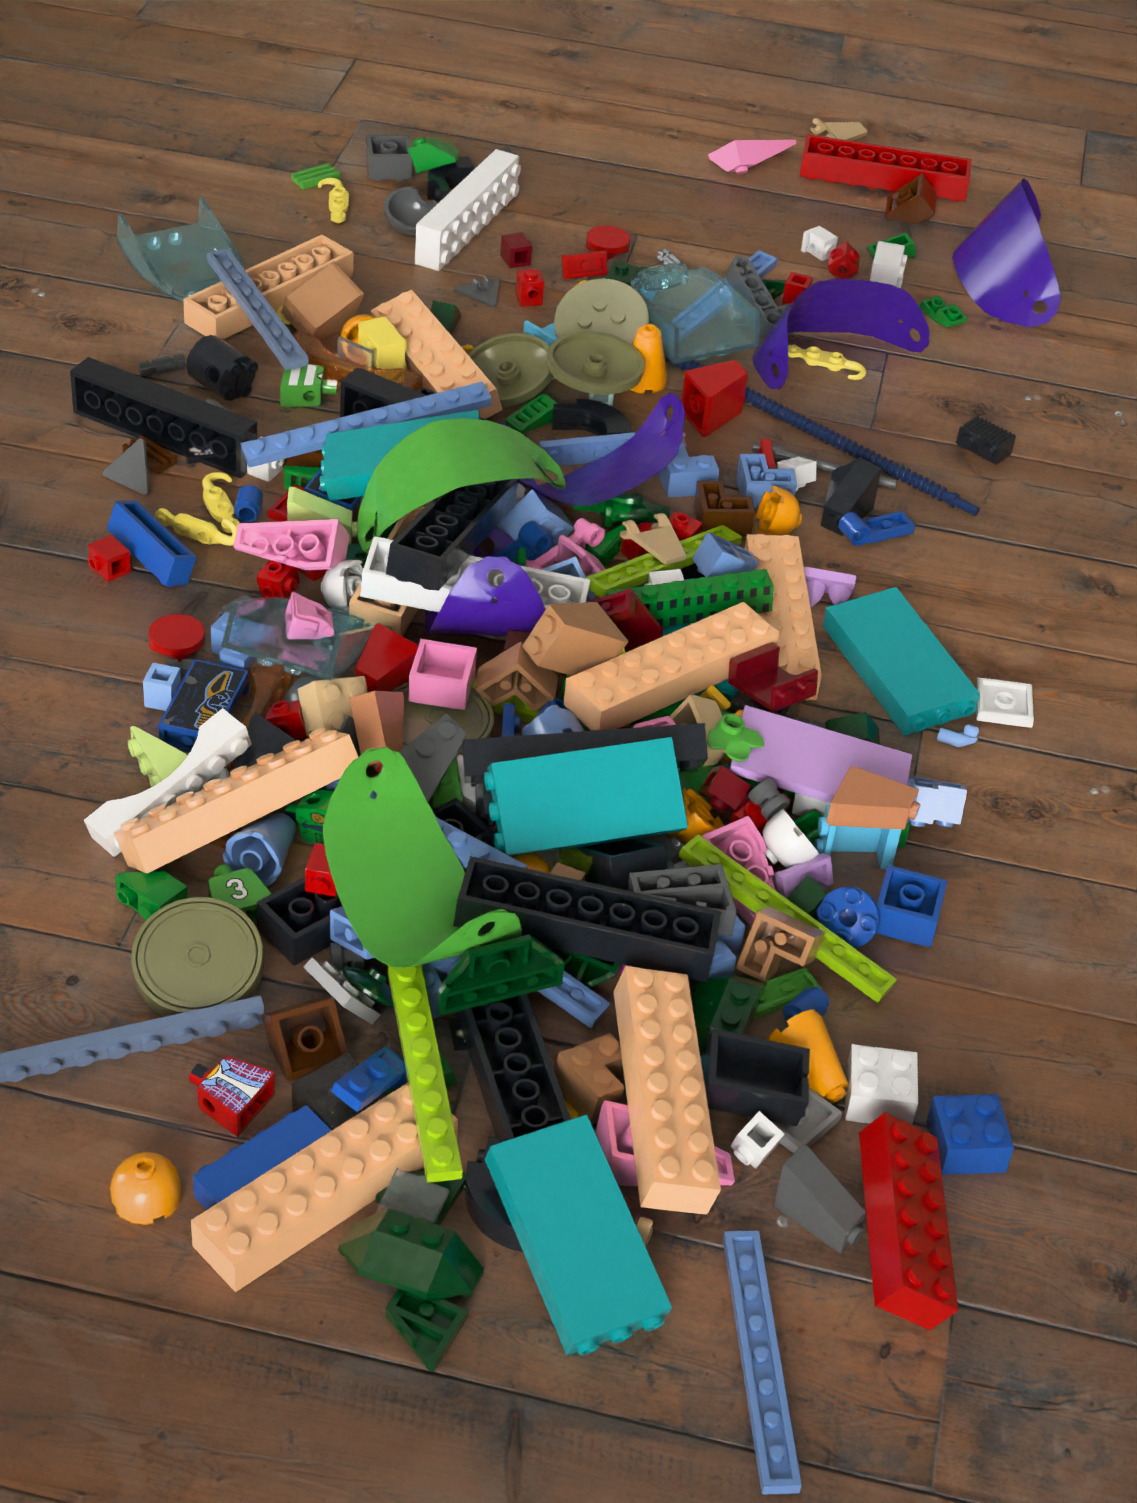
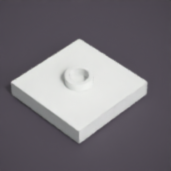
[976,677,1034,728]

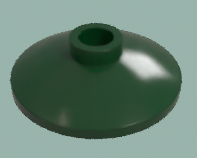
[342,966,394,1007]

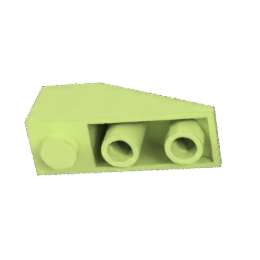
[128,726,195,793]

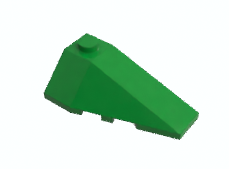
[408,136,461,173]

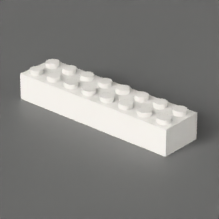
[415,149,521,271]
[360,536,590,612]

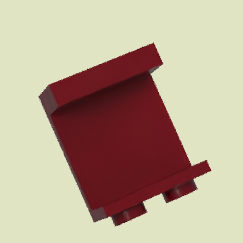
[587,588,664,652]
[728,642,818,712]

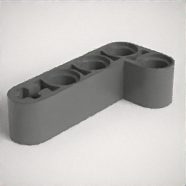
[726,256,794,338]

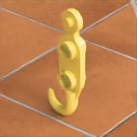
[318,178,349,223]
[788,344,866,380]
[202,472,240,533]
[154,508,238,546]

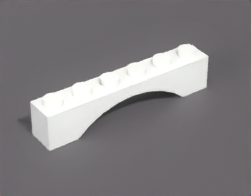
[84,708,252,857]

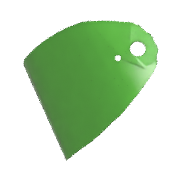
[323,747,522,968]

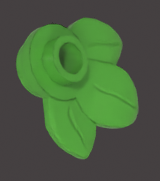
[707,714,764,762]

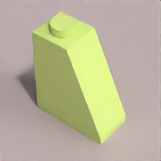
[287,487,357,544]

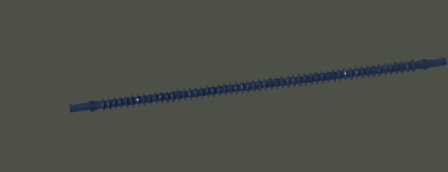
[663,346,980,516]

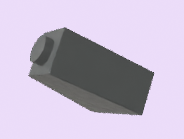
[773,1144,866,1254]

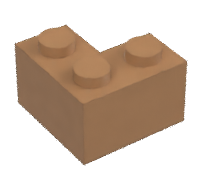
[475,642,558,711]
[735,907,826,982]
[554,1033,625,1125]

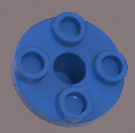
[817,886,880,948]

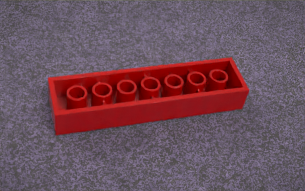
[800,134,972,202]

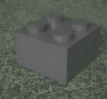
[366,135,412,181]

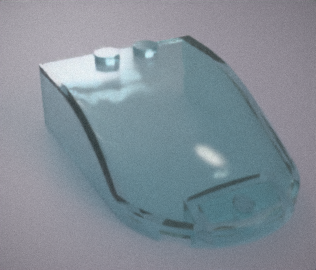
[117,197,243,302]
[631,264,760,364]
[221,597,374,680]

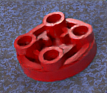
[586,225,631,259]
[148,614,205,662]

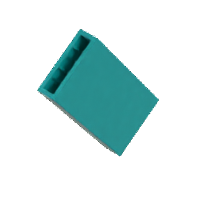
[320,410,481,501]
[823,587,980,735]
[484,737,688,857]
[485,1115,672,1356]

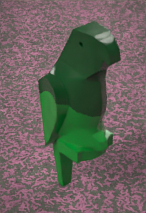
[573,493,670,527]

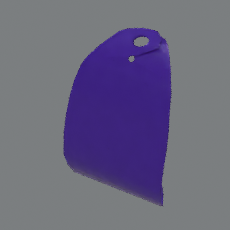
[952,178,1061,327]
[752,279,930,389]
[498,393,685,506]
[425,527,545,636]

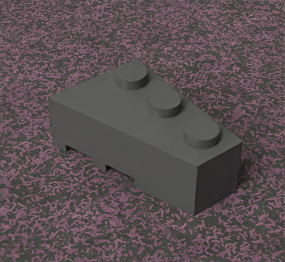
[379,713,467,804]
[627,864,736,936]

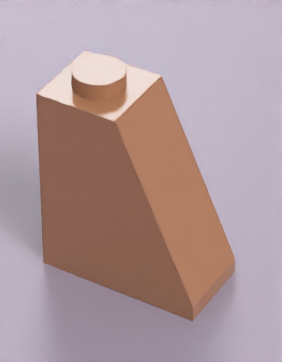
[349,691,404,772]
[826,765,921,830]

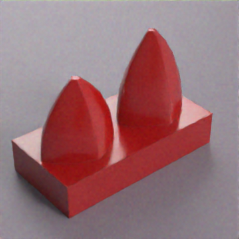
[561,251,607,279]

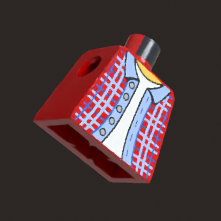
[189,1056,275,1137]

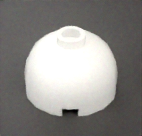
[321,560,364,614]
[763,809,820,868]

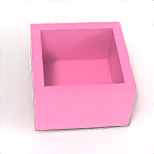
[408,639,477,710]

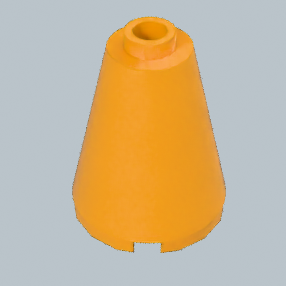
[630,324,668,394]
[766,1009,849,1104]

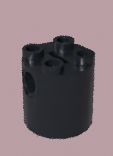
[186,335,258,401]

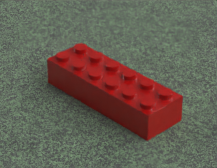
[859,1112,958,1330]

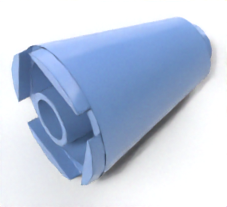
[223,813,296,887]

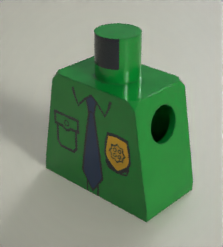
[285,790,334,844]

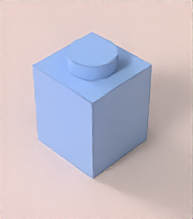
[143,663,181,711]

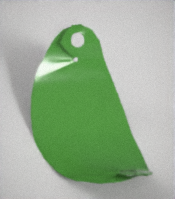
[357,418,566,553]

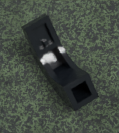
[427,156,474,203]
[552,398,632,436]
[465,1136,523,1252]

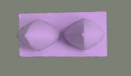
[804,566,856,607]
[772,853,834,898]

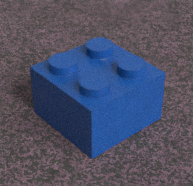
[876,865,948,948]
[926,1094,1014,1175]

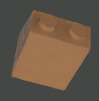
[281,262,364,345]
[522,602,628,676]

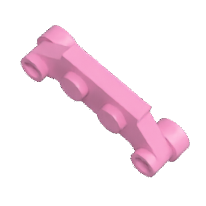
[526,518,605,570]

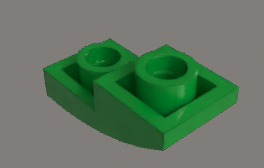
[919,295,968,328]

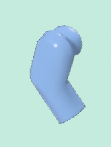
[937,724,979,747]

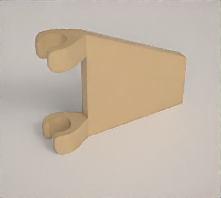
[810,118,868,141]
[620,513,686,565]

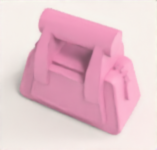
[285,592,334,639]

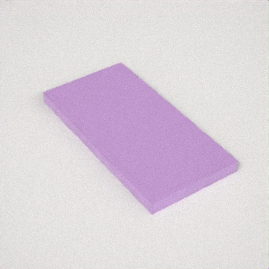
[729,705,912,803]

